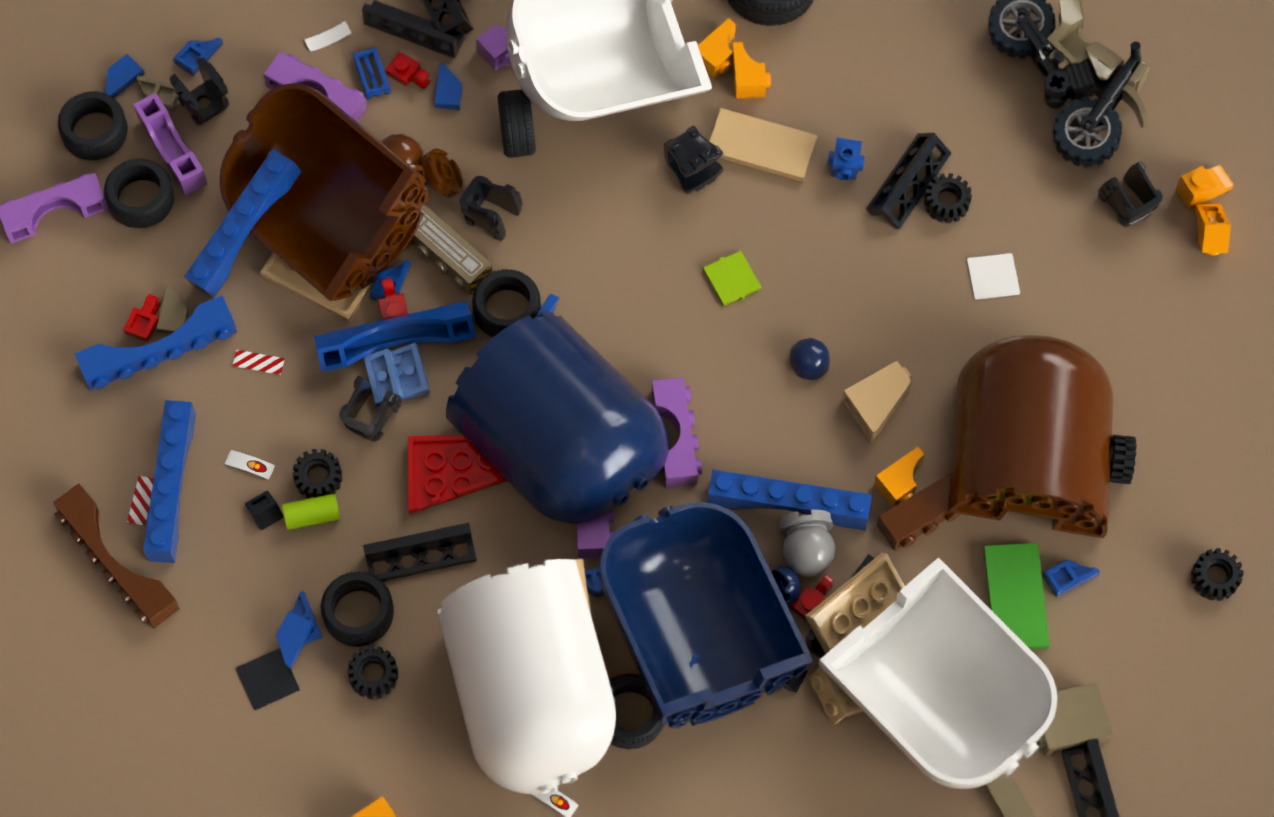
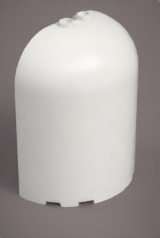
[507,0,712,121]
[819,557,1057,789]
[437,559,615,794]

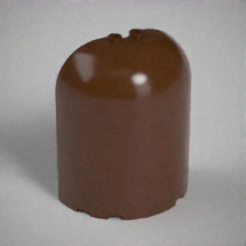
[219,84,429,301]
[948,335,1113,539]

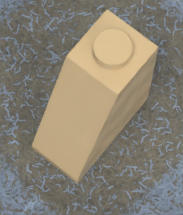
[842,361,912,442]

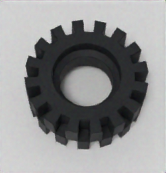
[924,173,972,223]
[1110,434,1137,484]
[293,449,343,499]
[1191,548,1244,601]
[347,646,398,699]

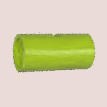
[282,493,340,530]

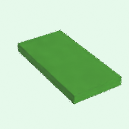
[983,543,1050,649]

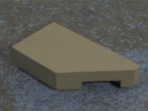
[136,75,178,112]
[156,285,189,334]

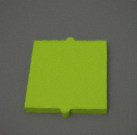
[703,251,762,306]

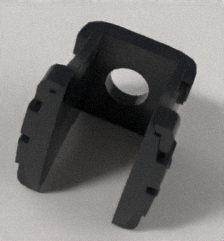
[169,57,229,125]
[664,126,723,194]
[1098,161,1163,227]
[459,176,523,241]
[339,376,402,442]

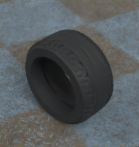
[497,89,536,158]
[58,91,128,161]
[104,158,174,229]
[472,269,541,337]
[321,571,394,647]
[609,673,664,749]

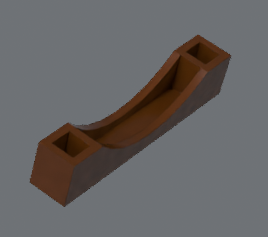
[53,483,180,629]

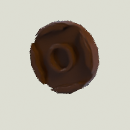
[423,148,463,198]

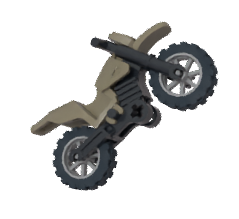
[988,0,1149,167]

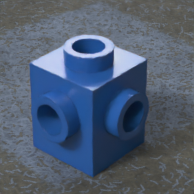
[827,138,865,180]

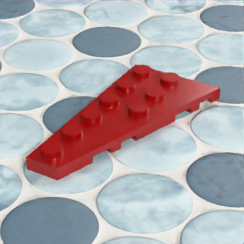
[408,435,507,514]

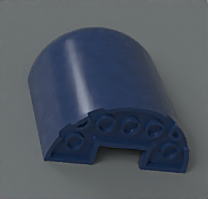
[446,312,669,523]
[599,502,814,728]

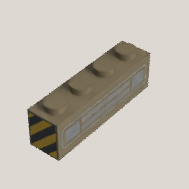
[411,204,492,295]

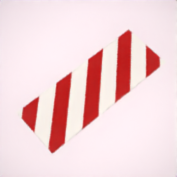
[232,350,285,375]
[127,476,154,525]

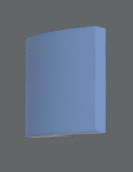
[364,343,431,405]

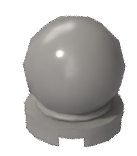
[779,509,836,577]

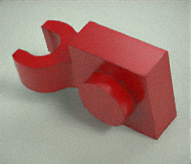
[385,51,431,89]
[378,277,408,320]
[123,294,161,342]
[791,574,834,620]

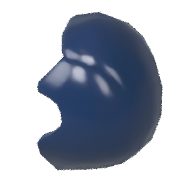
[789,337,830,380]
[771,566,801,607]

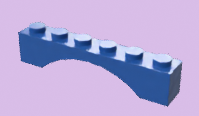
[184,149,302,298]
[74,295,237,390]
[313,301,476,372]
[143,400,196,563]
[707,469,872,531]

